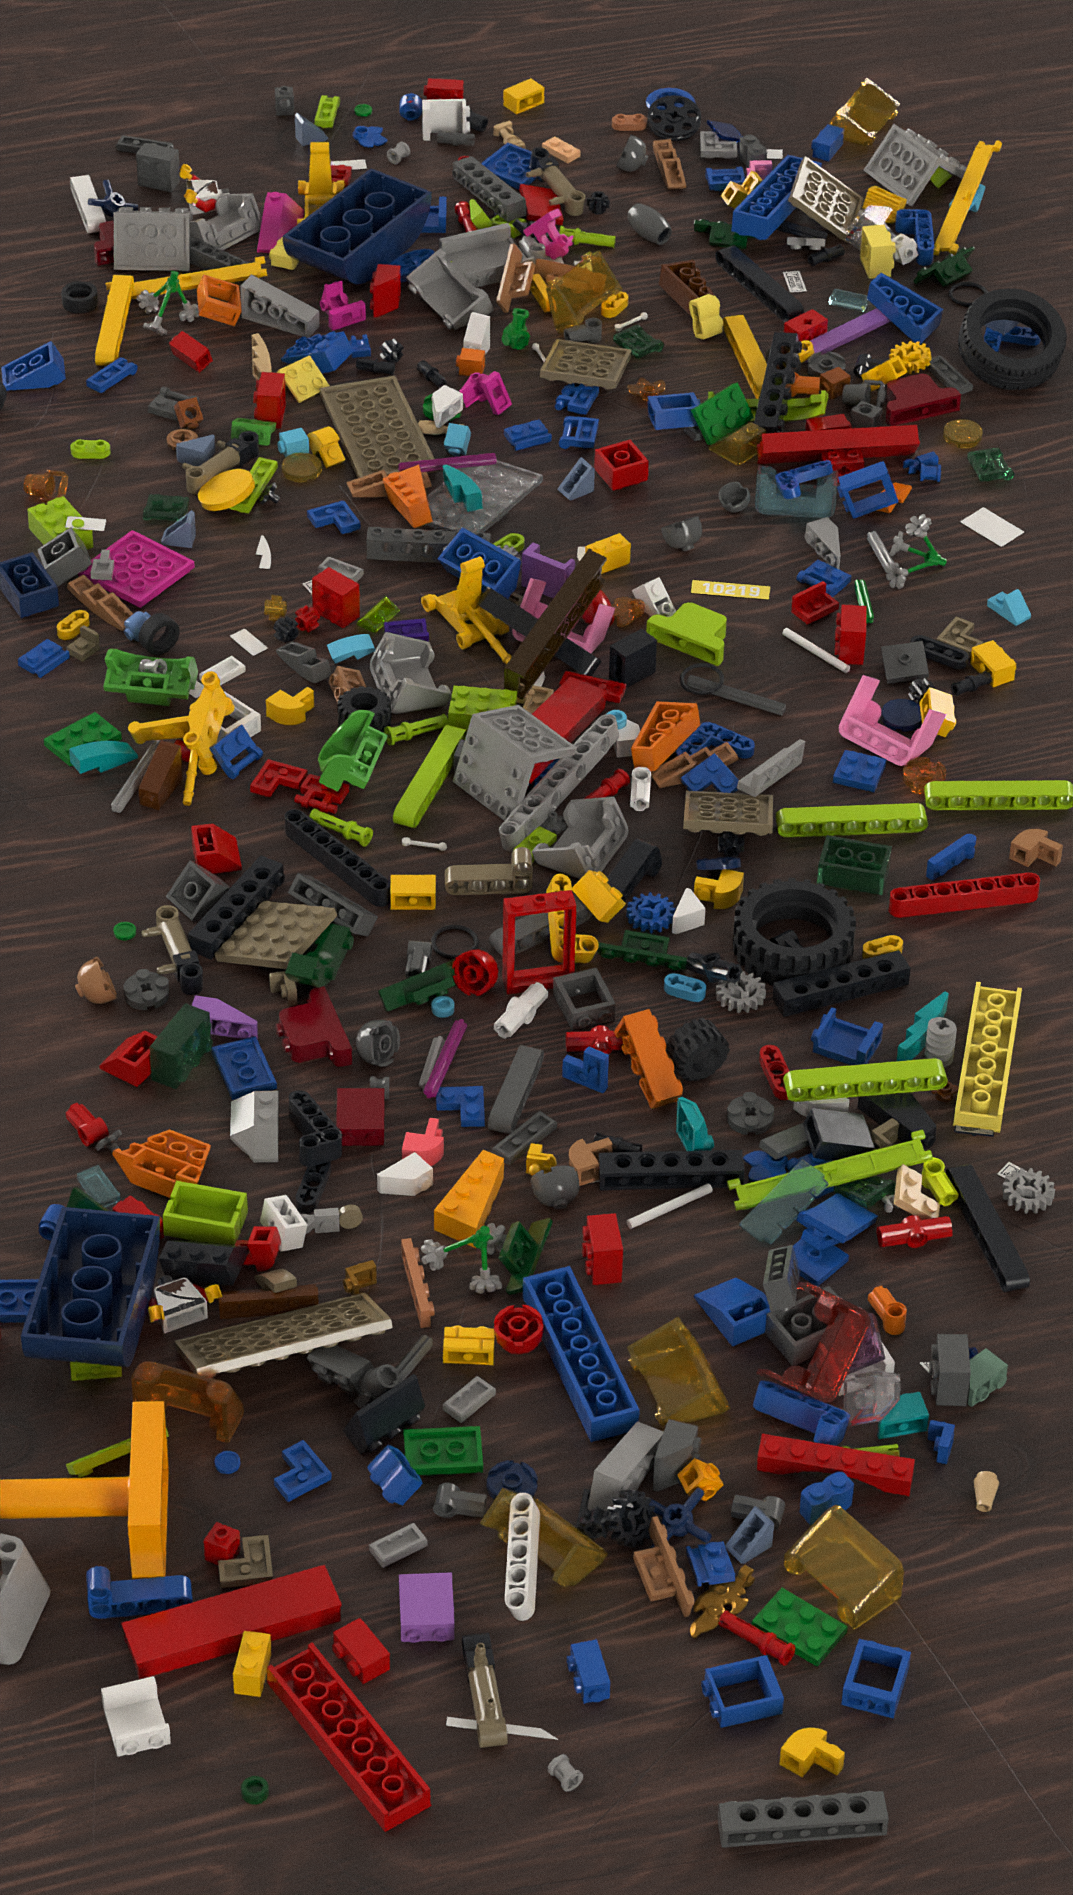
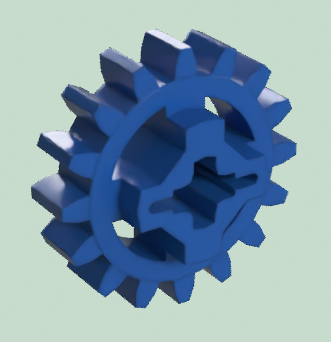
[626,892,675,933]

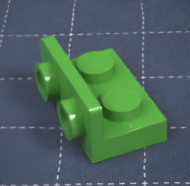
[231,418,276,446]

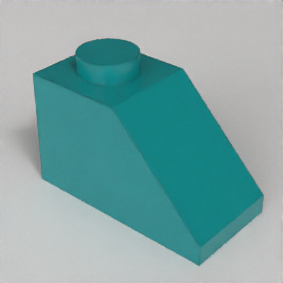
[877,1392,929,1439]

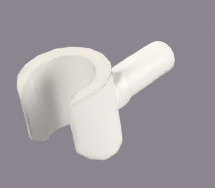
[873,1188,899,1213]

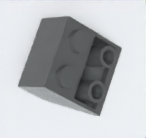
[307,1345,375,1395]

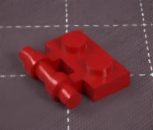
[294,774,349,814]

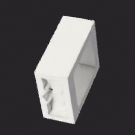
[217,691,261,741]

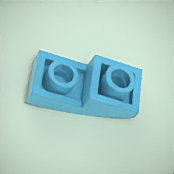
[327,634,375,664]

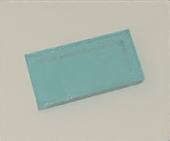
[829,289,870,312]
[77,1165,121,1207]

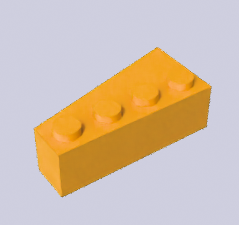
[434,1150,504,1248]

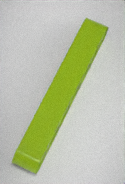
[393,725,468,828]
[924,780,1073,810]
[775,803,928,837]
[783,1058,948,1102]

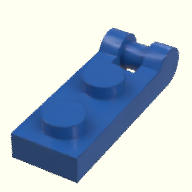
[86,357,138,393]
[926,834,976,881]

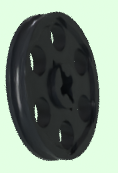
[647,95,701,141]

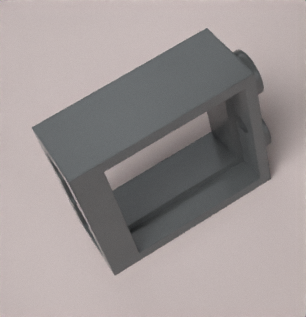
[553,968,616,1031]

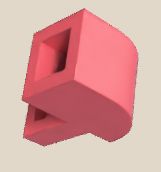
[402,1118,444,1166]

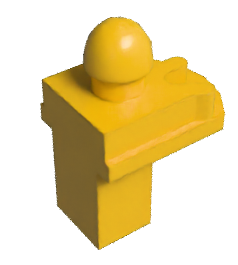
[526,1143,557,1176]

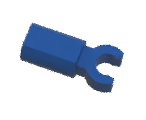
[903,452,939,474]

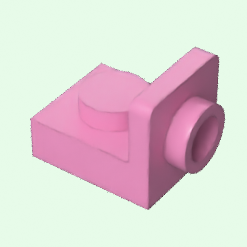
[746,160,772,180]

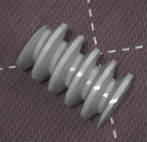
[925,1017,957,1067]

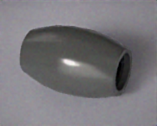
[627,203,672,245]

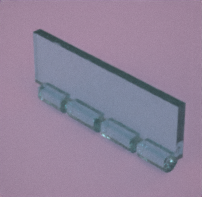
[739,1159,829,1244]

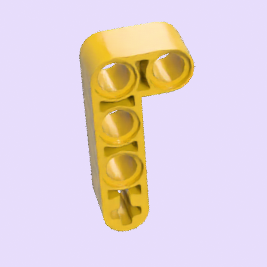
[546,874,599,963]

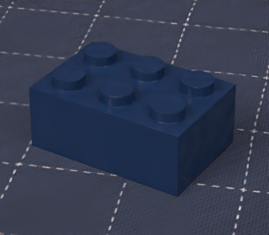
[0,552,59,618]

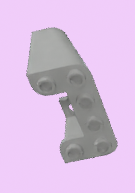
[0,1533,51,1665]

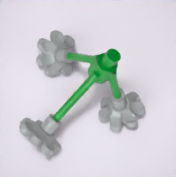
[136,271,199,336]
[885,514,947,589]
[421,1223,507,1294]

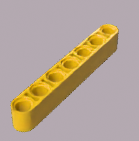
[95,275,134,366]
[723,315,767,399]

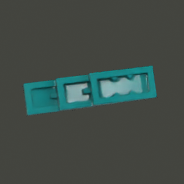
[897,991,949,1061]

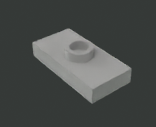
[318,557,364,582]
[443,1376,496,1423]
[369,1523,428,1568]

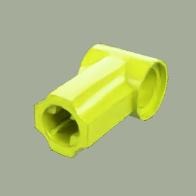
[922,1157,958,1207]

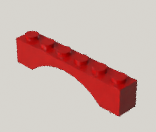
[757,1434,915,1496]

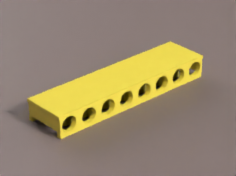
[953,982,1022,1133]

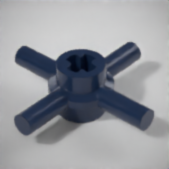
[87,180,138,219]
[649,1487,712,1548]

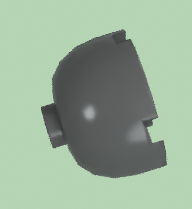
[616,134,649,172]
[661,516,702,551]
[356,1020,400,1067]
[530,1166,580,1210]

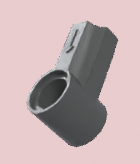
[564,318,602,343]
[405,940,432,978]
[433,1483,487,1518]
[731,1495,785,1531]

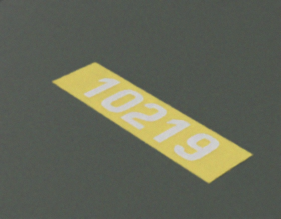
[691,580,770,599]

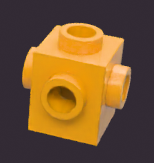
[677,1458,724,1501]

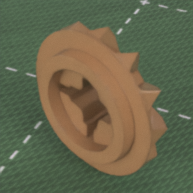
[167,429,198,450]

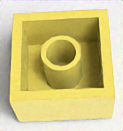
[860,224,896,279]

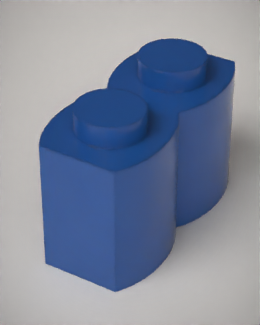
[367,1445,423,1506]
[799,1472,854,1525]

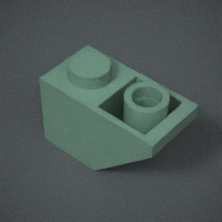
[967,1348,1008,1407]

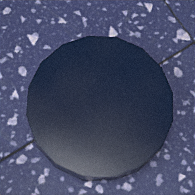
[881,699,922,732]
[696,857,741,870]
[487,1460,537,1506]

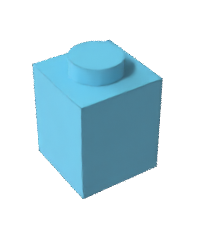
[444,423,471,456]
[277,428,309,460]

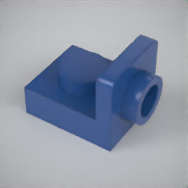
[928,1420,955,1464]

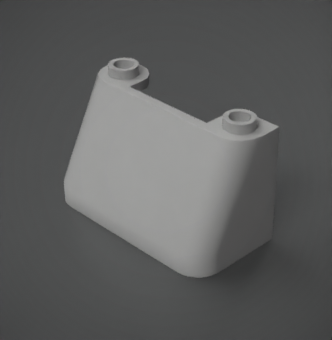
[190,193,262,250]
[406,248,494,330]
[370,632,452,714]
[532,797,628,879]

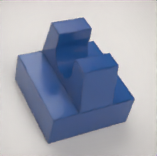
[349,334,371,358]

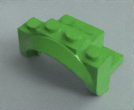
[103,648,198,706]
[318,710,388,791]

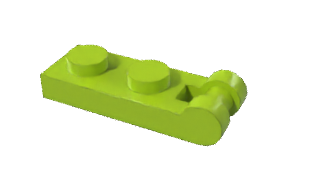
[315,95,340,128]

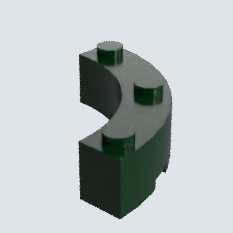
[285,923,354,988]

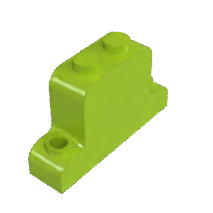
[646,603,727,666]

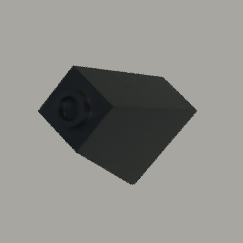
[857,1092,937,1150]

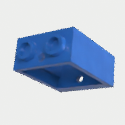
[648,392,701,430]
[837,461,899,519]
[841,1639,911,1719]
[701,1655,784,1728]

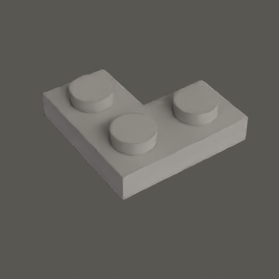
[700,131,737,159]
[787,237,825,250]

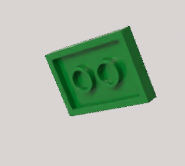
[691,382,754,445]
[44,712,122,767]
[404,1426,483,1475]
[752,1588,848,1667]

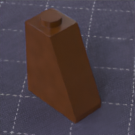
[139,740,183,810]

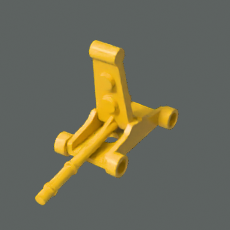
[297,142,344,225]
[421,556,512,665]
[128,671,235,806]

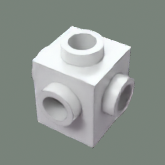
[892,233,918,265]

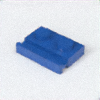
[504,419,552,451]
[18,639,70,678]
[686,1541,735,1587]

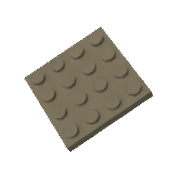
[788,156,864,243]
[540,339,632,389]
[683,791,773,836]
[214,901,338,969]

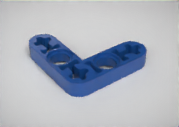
[984,326,1041,353]
[775,460,833,499]
[676,722,755,758]

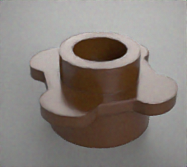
[931,1080,959,1102]

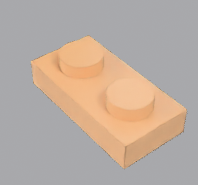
[542,136,580,163]

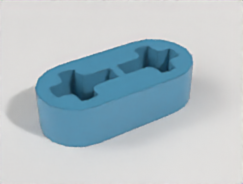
[664,973,706,1002]

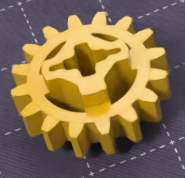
[889,341,931,374]

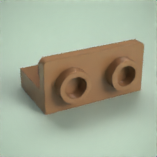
[329,666,366,704]

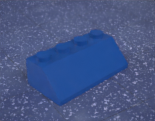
[437,527,521,599]

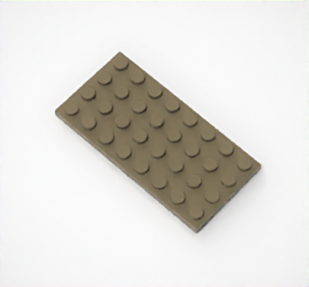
[320,376,438,478]
[174,1292,393,1379]

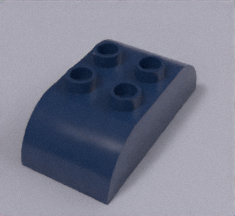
[282,168,432,284]
[21,1207,160,1367]

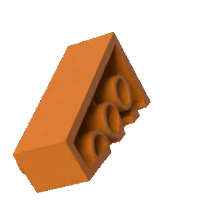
[631,701,700,771]

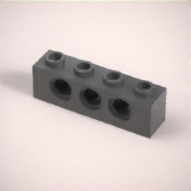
[288,873,378,937]
[763,1245,800,1312]

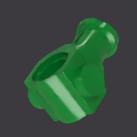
[502,308,530,350]

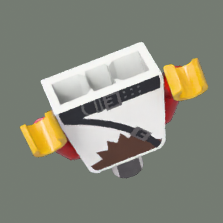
[179,164,229,215]
[147,1275,223,1333]

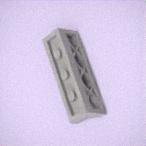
[737,739,805,797]

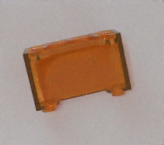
[131,1361,244,1443]

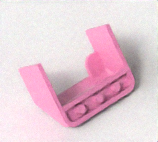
[512,578,615,653]
[839,675,946,766]

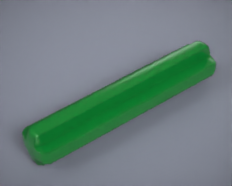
[854,579,874,624]

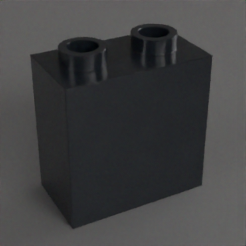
[609,629,657,689]

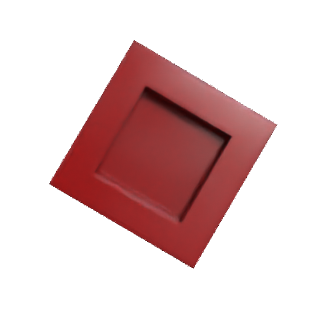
[204,1522,241,1565]

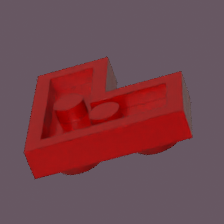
[250,759,308,797]

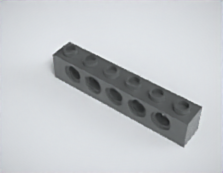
[452,156,527,222]
[366,527,490,563]
[717,1791,889,1847]

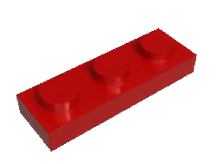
[559,671,626,703]

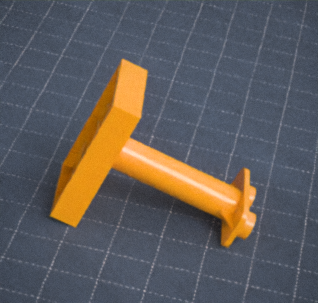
[0,1401,169,1580]

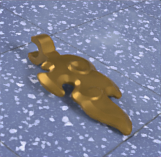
[690,1565,755,1638]

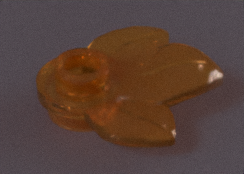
[627,377,665,402]
[612,597,645,627]

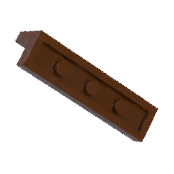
[218,1284,319,1319]

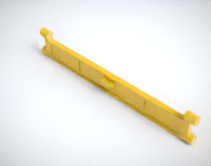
[933,141,1002,256]
[106,256,267,299]

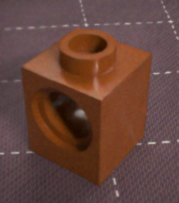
[819,367,851,400]
[174,397,203,430]

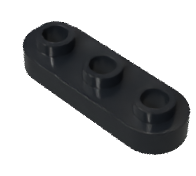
[910,635,969,669]

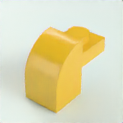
[721,171,763,209]
[861,355,907,392]
[307,426,345,468]
[266,687,314,725]
[694,869,744,909]
[779,1728,845,1778]

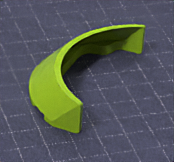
[708,391,828,422]

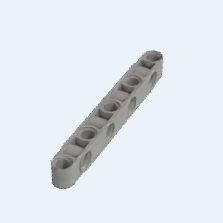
[499,714,619,851]

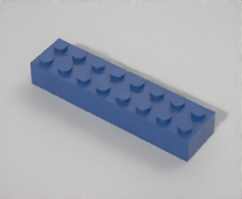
[731,155,822,240]
[523,1266,639,1442]

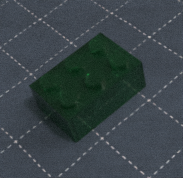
[817,835,892,895]
[150,1003,213,1089]

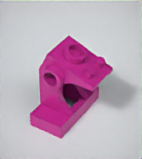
[523,209,574,260]
[320,281,366,331]
[459,371,512,415]

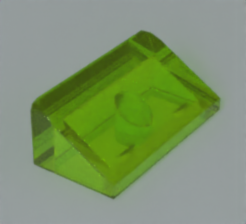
[357,596,400,633]

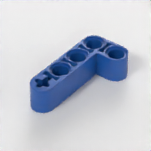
[895,209,934,266]
[753,1381,850,1446]
[86,1566,193,1619]

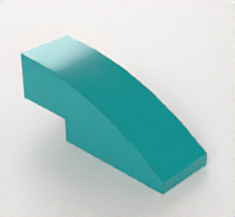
[442,465,483,512]
[69,741,138,774]

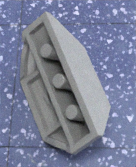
[230,1091,279,1163]

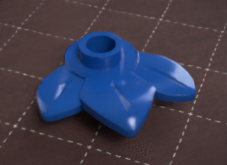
[353,126,387,148]
[743,1151,788,1182]

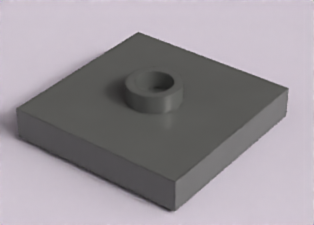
[881,641,929,684]

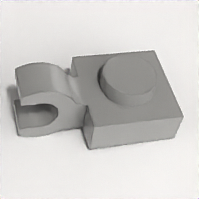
[91,550,115,580]
[300,1208,339,1234]

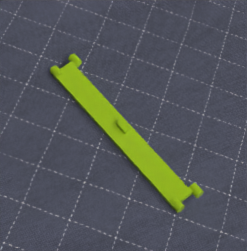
[727,1130,933,1211]

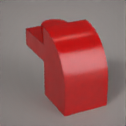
[235,1226,281,1272]

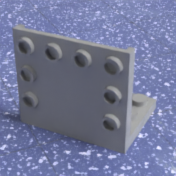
[864,124,967,206]
[114,207,193,271]
[453,705,577,821]

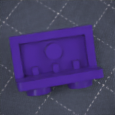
[383,618,429,642]

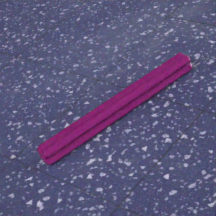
[398,453,497,472]
[423,1019,467,1099]

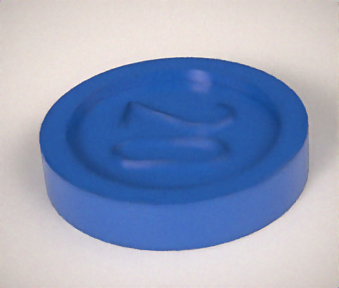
[215,1451,240,1474]

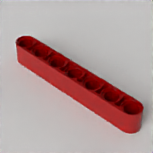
[889,873,1040,918]

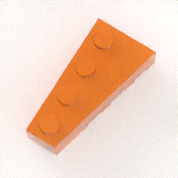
[382,465,433,529]
[614,1009,683,1109]

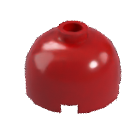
[452,949,499,996]
[494,1305,544,1355]

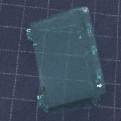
[755,465,838,518]

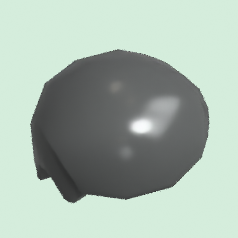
[718,482,751,513]

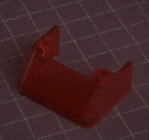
[756,1282,870,1403]

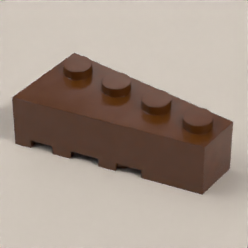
[658,259,714,317]

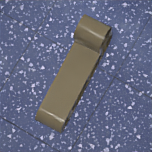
[444,847,533,895]

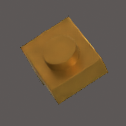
[343,1260,377,1296]

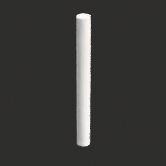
[782,628,850,673]
[627,1183,713,1229]

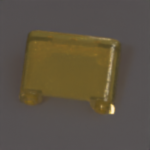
[829,78,900,147]
[546,251,623,333]
[627,1317,731,1426]
[783,1505,904,1629]

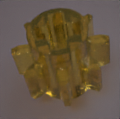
[264,595,287,621]

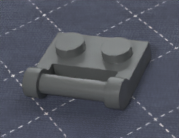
[148,387,199,422]

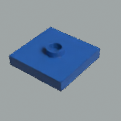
[793,1239,849,1287]

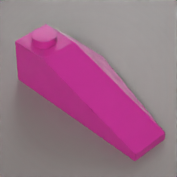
[257,192,305,253]

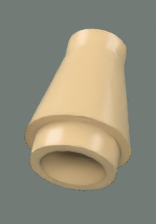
[973,1471,999,1512]

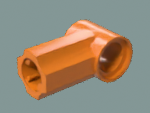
[790,372,820,397]
[868,1286,907,1335]

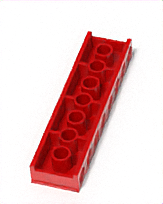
[757,425,920,464]
[529,676,608,784]
[121,1564,342,1680]
[267,1643,431,1832]

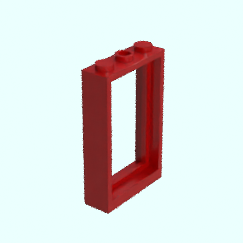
[502,890,577,995]

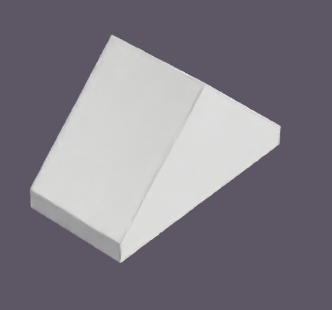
[672,888,705,934]

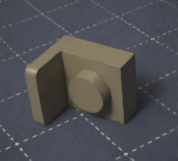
[67,625,100,662]
[269,971,298,1006]
[871,1118,899,1150]

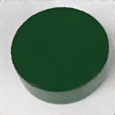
[241,1776,269,1804]

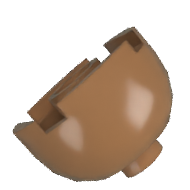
[75,957,117,1004]

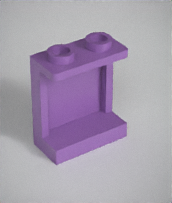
[521,543,575,598]
[399,1573,454,1643]

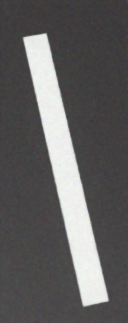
[446,1717,559,1740]

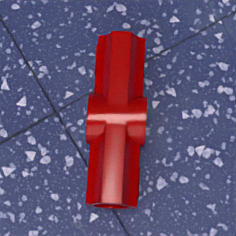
[566,1025,624,1054]
[876,1215,953,1248]

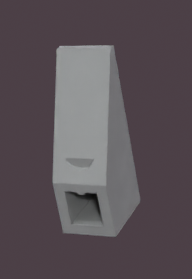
[805,517,841,569]

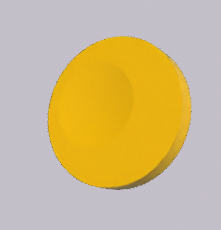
[198,469,255,511]

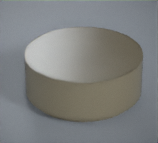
[339,1205,363,1229]

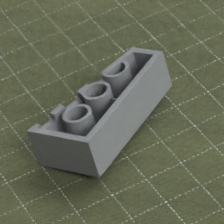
[240,274,319,338]
[587,1421,664,1516]

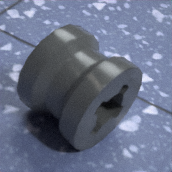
[370,1077,389,1100]

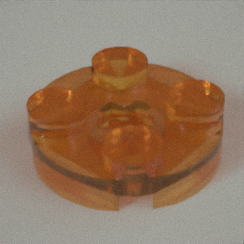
[903,757,947,794]

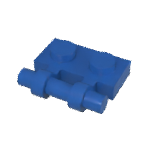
[555,383,599,415]

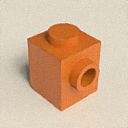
[456,348,485,376]

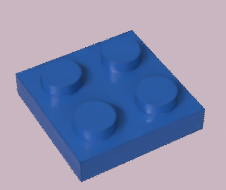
[833,750,886,792]

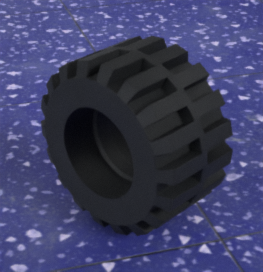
[338,686,391,733]
[666,1018,730,1082]

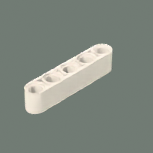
[70,175,106,234]
[505,1493,540,1621]

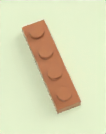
[401,1238,434,1328]

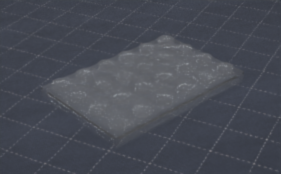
[425,454,543,533]

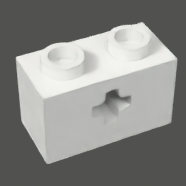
[260,1195,307,1251]

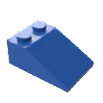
[1,341,66,391]

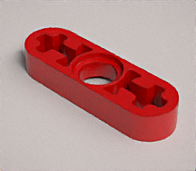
[759,1045,789,1100]

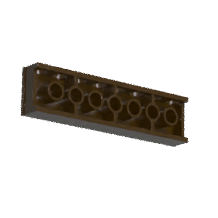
[504,548,607,700]

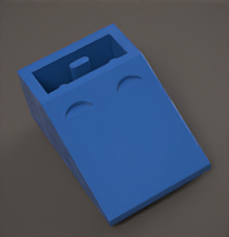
[281,331,353,373]
[694,1278,772,1347]

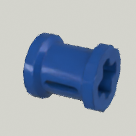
[920,463,941,482]

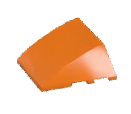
[113,1129,211,1198]

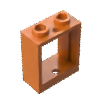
[197,274,242,326]

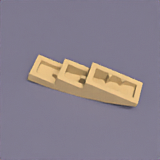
[252,333,272,380]

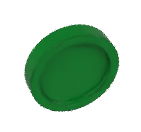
[354,104,372,117]
[113,922,136,940]

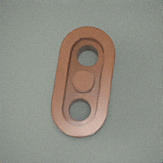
[612,114,647,131]

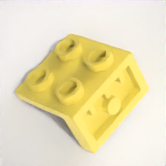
[277,355,329,403]

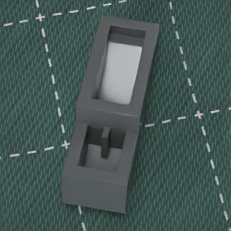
[275,641,332,683]

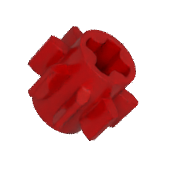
[295,605,320,633]

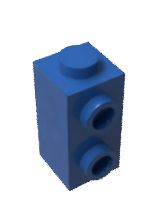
[811,124,844,161]
[567,1639,610,1703]

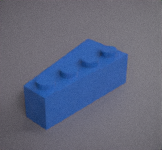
[867,273,943,345]

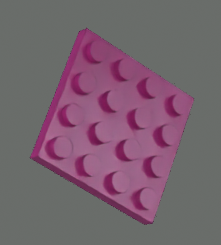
[78,530,195,608]

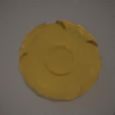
[943,419,983,448]
[282,453,322,482]

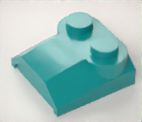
[676,1097,714,1151]

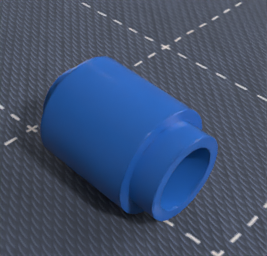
[39,1204,64,1240]

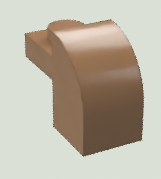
[1009,829,1063,867]
[569,1138,612,1186]

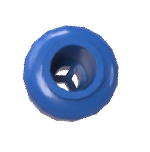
[399,93,422,121]

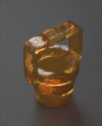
[24,470,68,503]

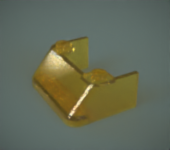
[480,1488,608,1588]

